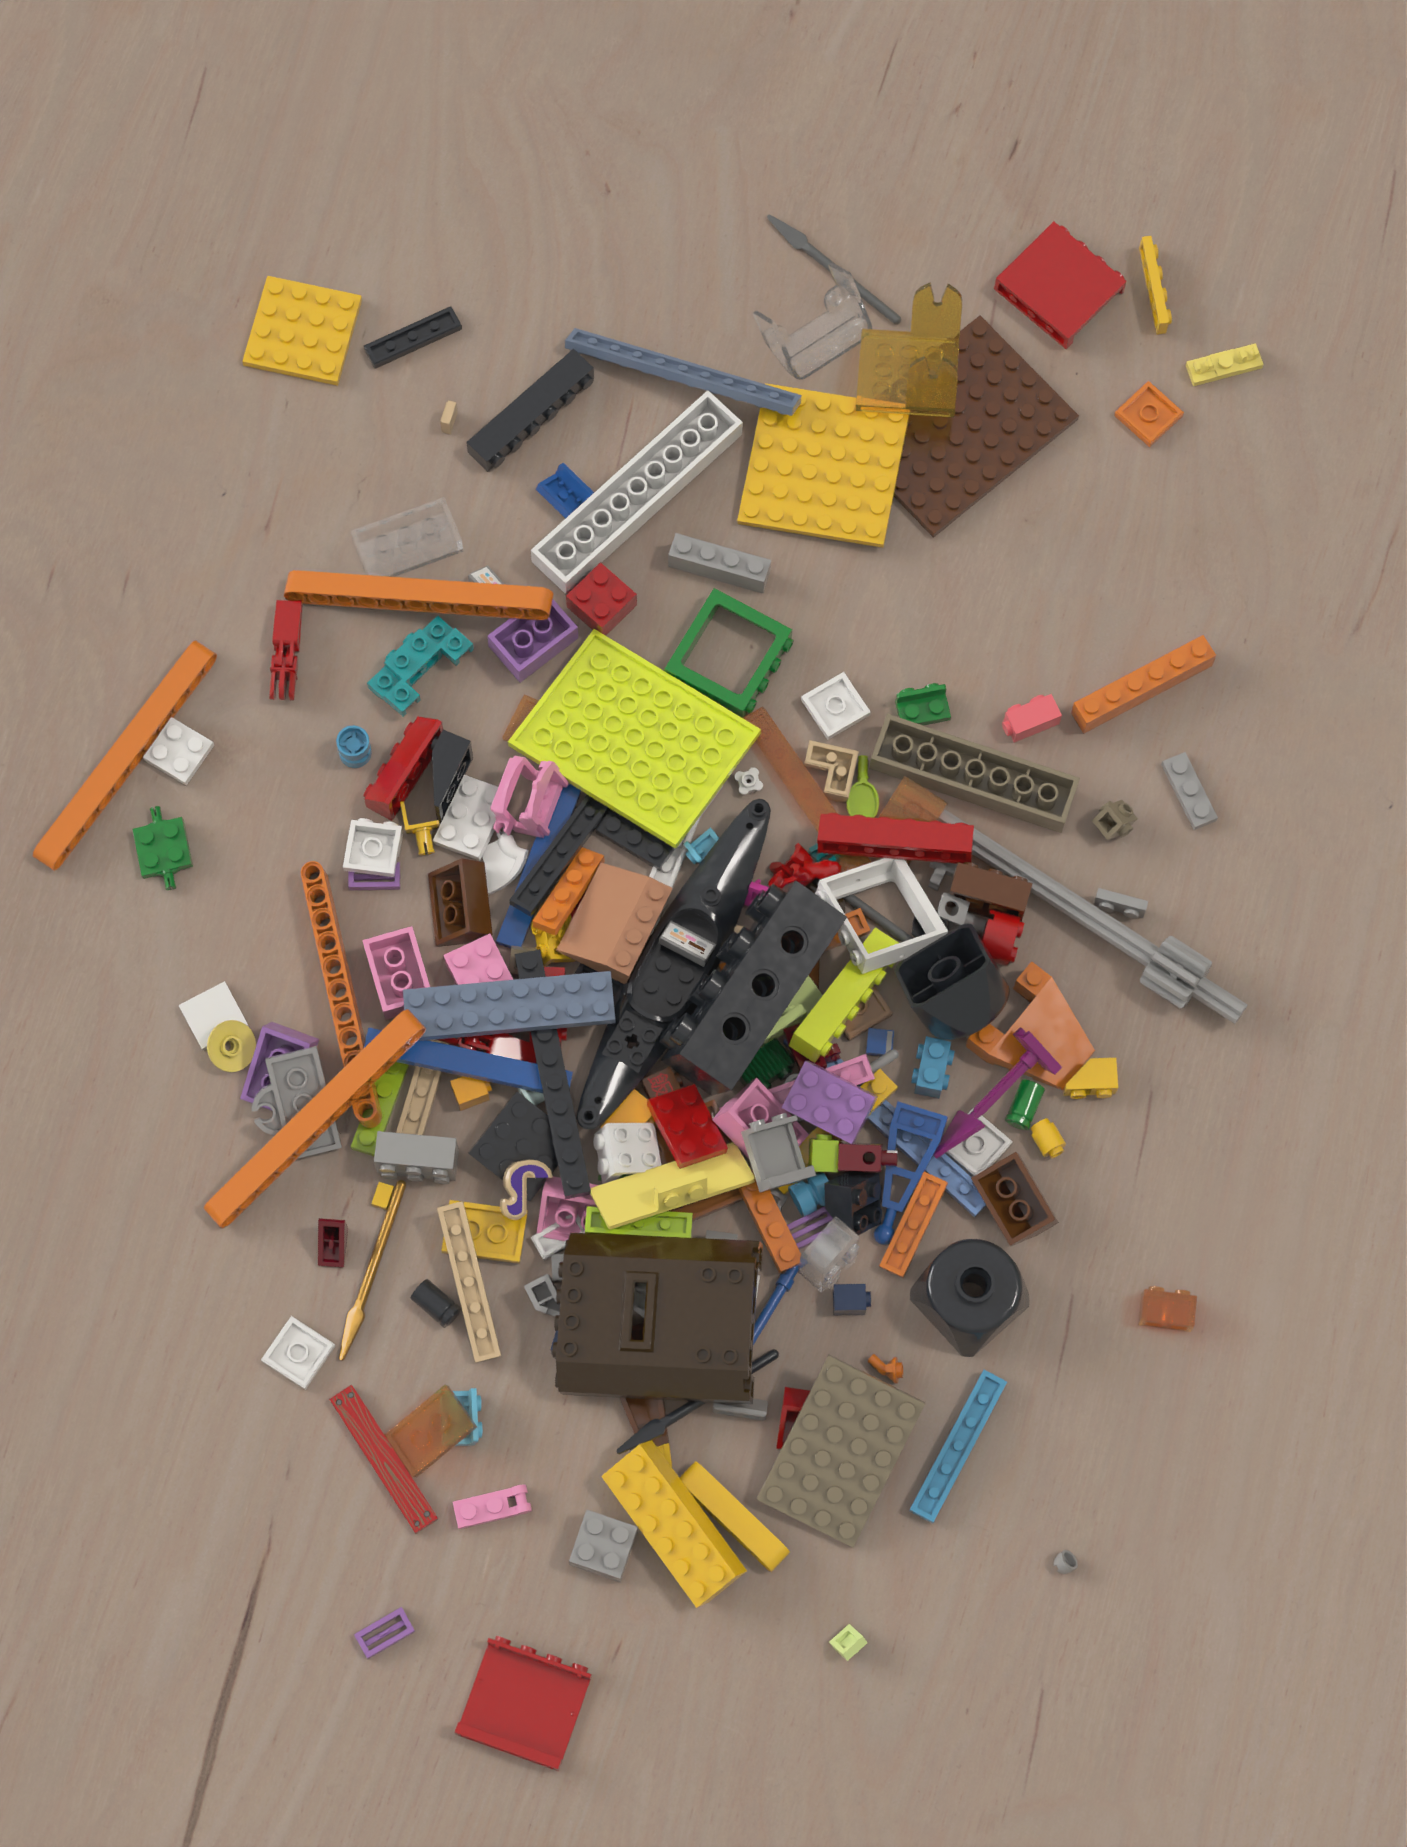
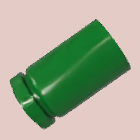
[1005,1079,1045,1130]

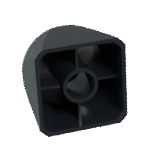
[894,924,1010,1040]
[910,1239,1030,1357]

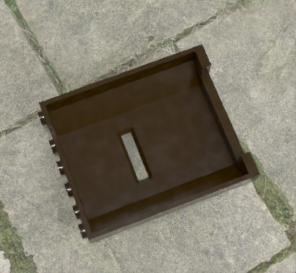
[552,1233,763,1404]

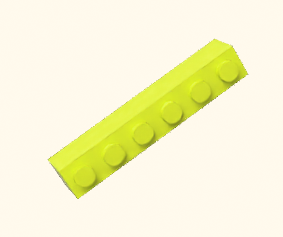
[789,927,899,1063]

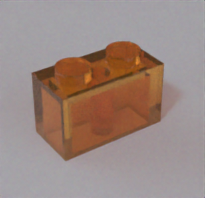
[1138,1286,1197,1332]

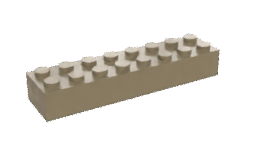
[869,714,1080,833]

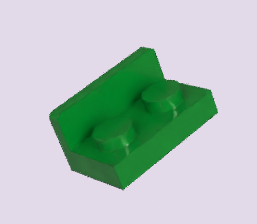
[895,683,951,726]

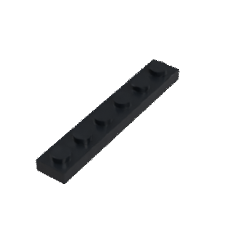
[509,795,610,917]

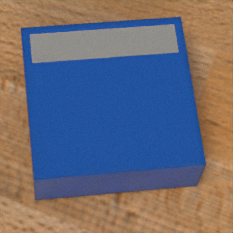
[866,1028,894,1056]

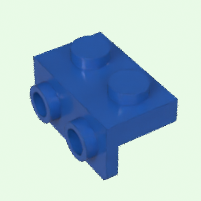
[536,463,594,519]

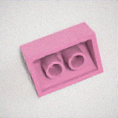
[712,1078,809,1160]
[537,1177,598,1241]

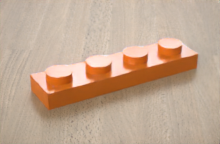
[532,847,605,936]
[738,1170,804,1274]
[879,1172,948,1278]

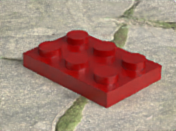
[646,1084,728,1169]

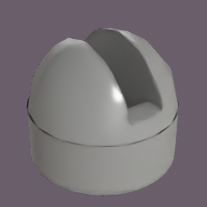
[1054,1550,1078,1574]

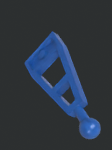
[874,1101,948,1245]

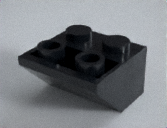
[824,1171,882,1239]

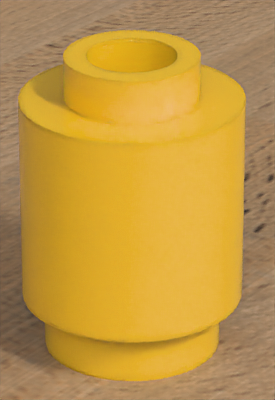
[1030,1118,1066,1159]

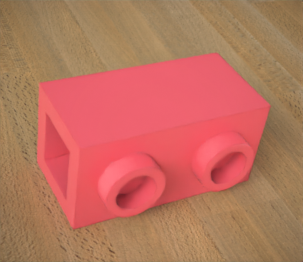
[1002,694,1062,742]

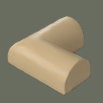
[804,740,859,802]

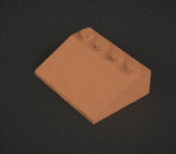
[556,863,673,984]

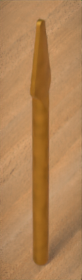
[339,1179,406,1361]

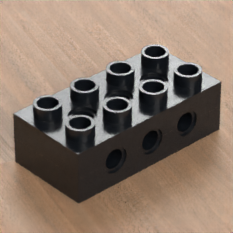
[659,881,847,1096]

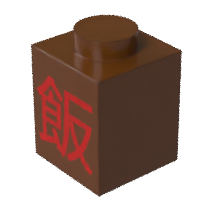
[642,1067,684,1099]

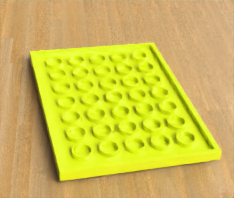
[508,629,761,849]

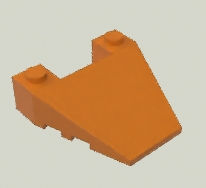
[966,961,1095,1090]

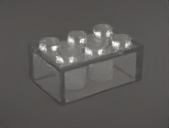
[798,1216,860,1293]

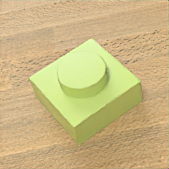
[829,1624,867,1661]

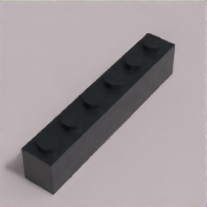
[466,349,594,472]

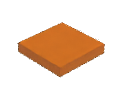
[1114,381,1184,447]

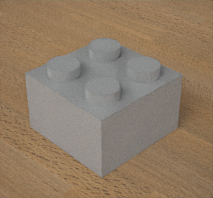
[569,1510,638,1583]

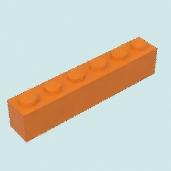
[1071,635,1216,734]

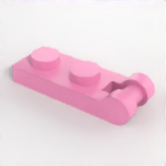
[453,1484,532,1529]

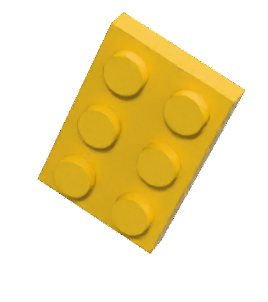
[441,1200,528,1264]

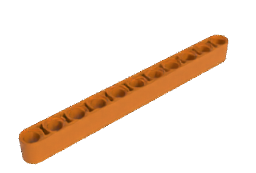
[284,570,554,620]
[33,640,217,871]
[301,861,382,1128]
[204,1009,426,1228]

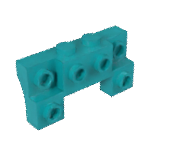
[367,616,474,717]

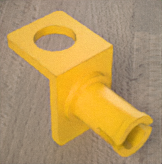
[400,801,440,856]

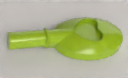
[846,755,879,818]

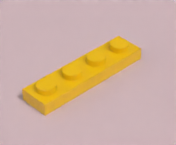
[1139,236,1172,335]

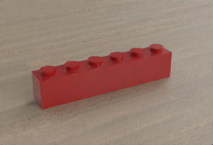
[817,813,974,864]

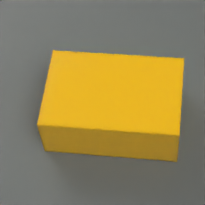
[371,1182,394,1210]

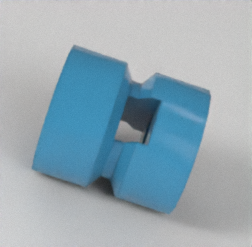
[336,725,372,768]
[788,1172,829,1217]

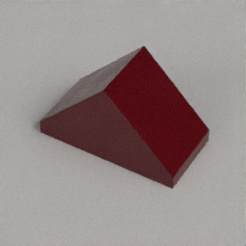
[318,1218,348,1268]

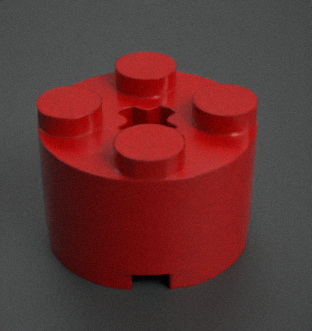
[982,909,1025,966]

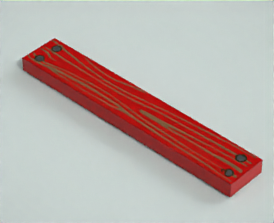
[329,1385,438,1534]

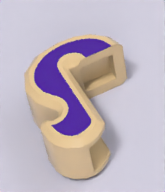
[500,1159,553,1220]

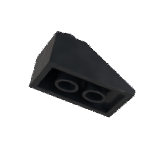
[431,730,473,823]

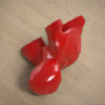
[768,843,842,888]

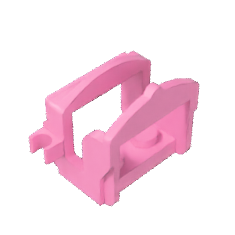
[490,756,569,838]

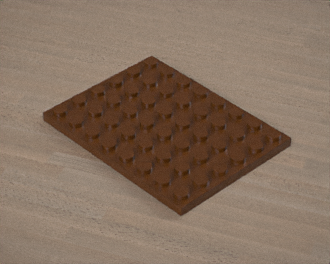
[874,315,1079,538]

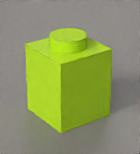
[808,1134,839,1172]

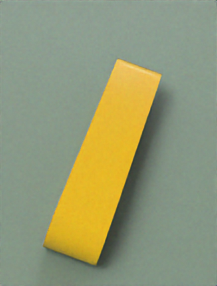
[679,1461,790,1572]

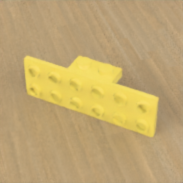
[590,1142,755,1229]

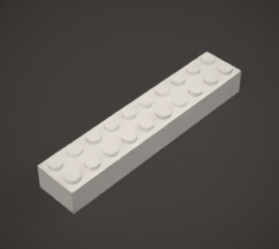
[531,390,743,595]

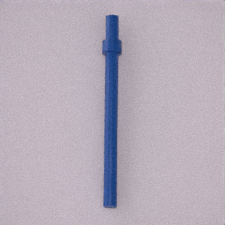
[753,1264,802,1345]

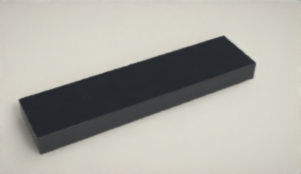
[364,306,462,369]

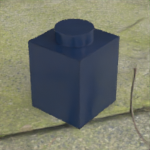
[833,1284,871,1316]

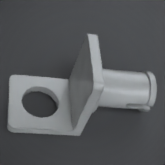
[937,893,986,934]

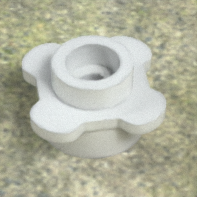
[735,768,763,795]

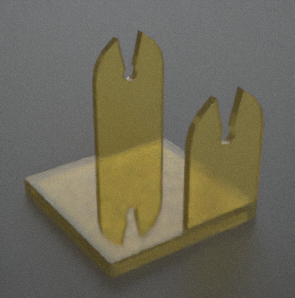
[856,282,962,417]

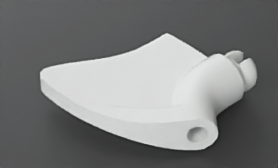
[482,829,528,895]

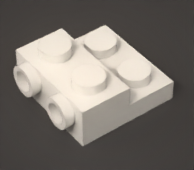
[343,818,403,877]

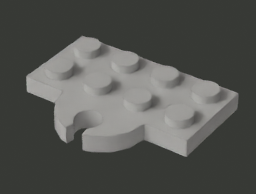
[252,1046,342,1159]

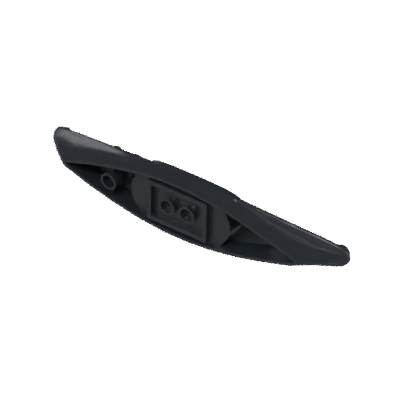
[576,799,771,1129]

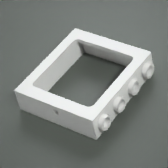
[815,858,948,974]

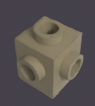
[1092,800,1138,840]

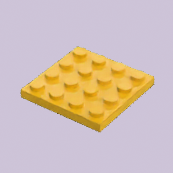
[242,276,362,386]

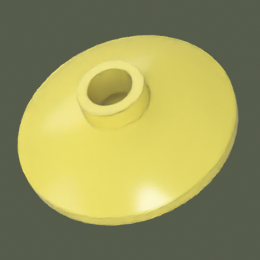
[207,1020,256,1072]

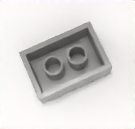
[374,1131,459,1184]

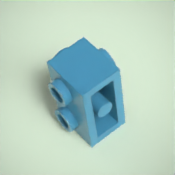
[911,1036,955,1099]

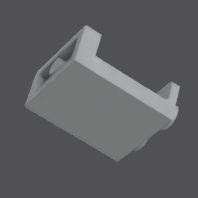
[741,1113,816,1192]

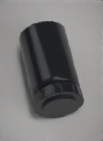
[410,1279,461,1328]

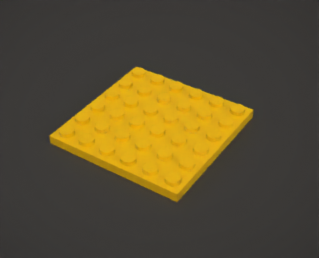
[737,383,910,548]

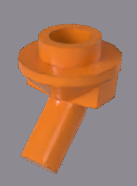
[867,1354,903,1384]

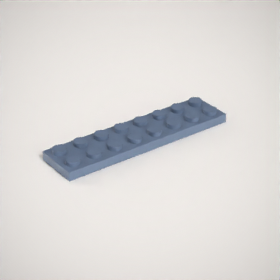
[403,971,615,1041]

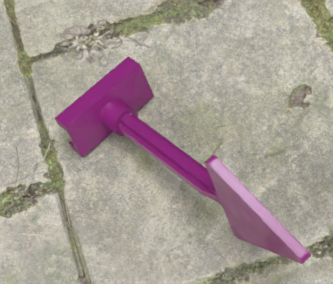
[933,1027,1062,1158]

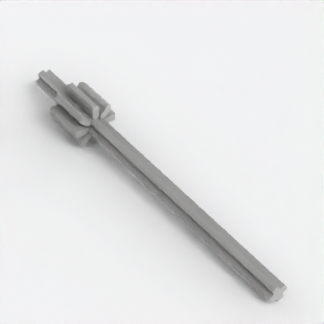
[892,784,1248,1024]

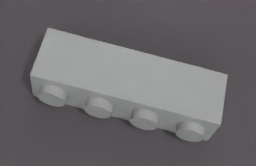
[668,533,771,593]

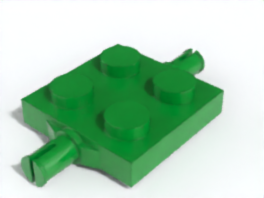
[132,806,193,890]

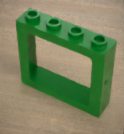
[664,588,794,719]

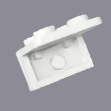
[593,1123,661,1184]

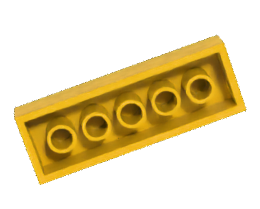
[601,1440,747,1608]

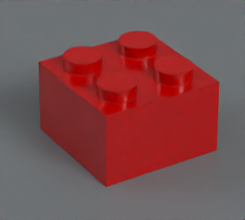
[566,562,637,636]

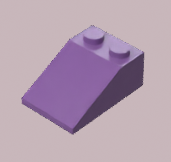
[240,1022,319,1110]

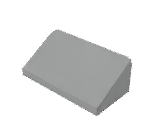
[713,1399,768,1421]

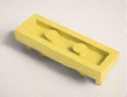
[1186,343,1264,386]

